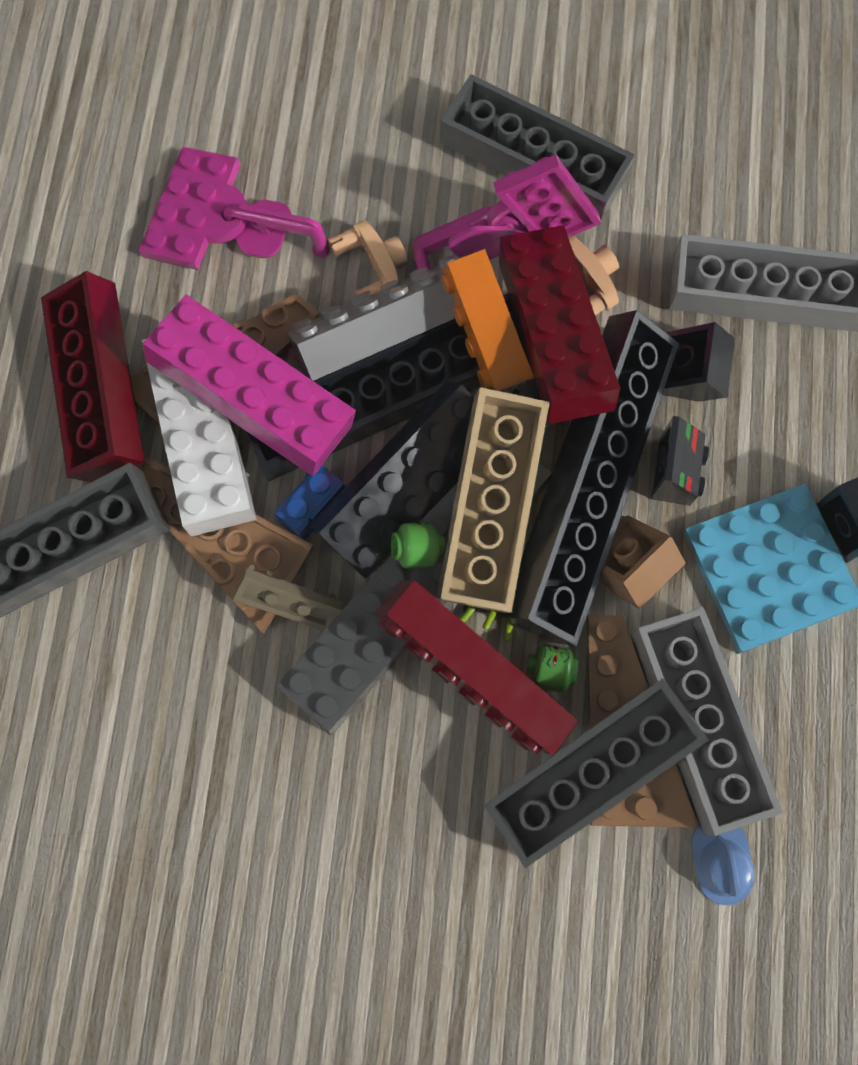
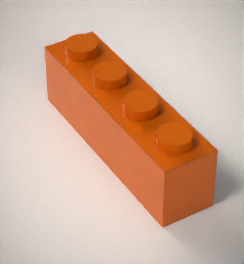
[441,249,534,391]

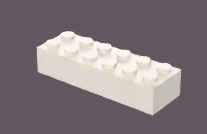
[142,339,257,537]

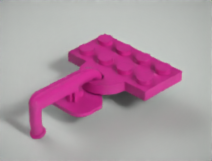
[138,146,330,270]
[412,154,601,270]

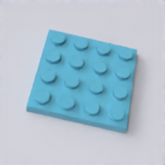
[683,483,858,654]

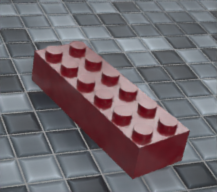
[499,225,620,424]
[41,271,144,482]
[374,580,579,756]

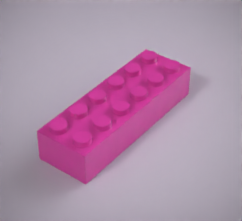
[142,294,356,477]

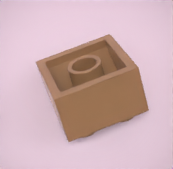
[600,515,686,609]

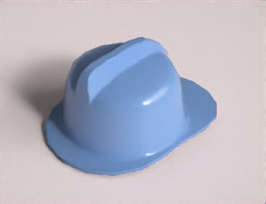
[692,824,754,905]

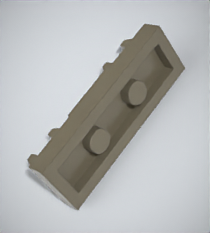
[233,565,343,631]

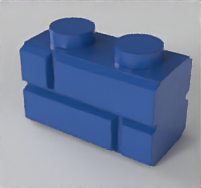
[274,465,345,540]

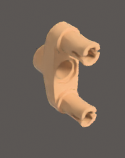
[327,220,407,296]
[568,234,619,316]

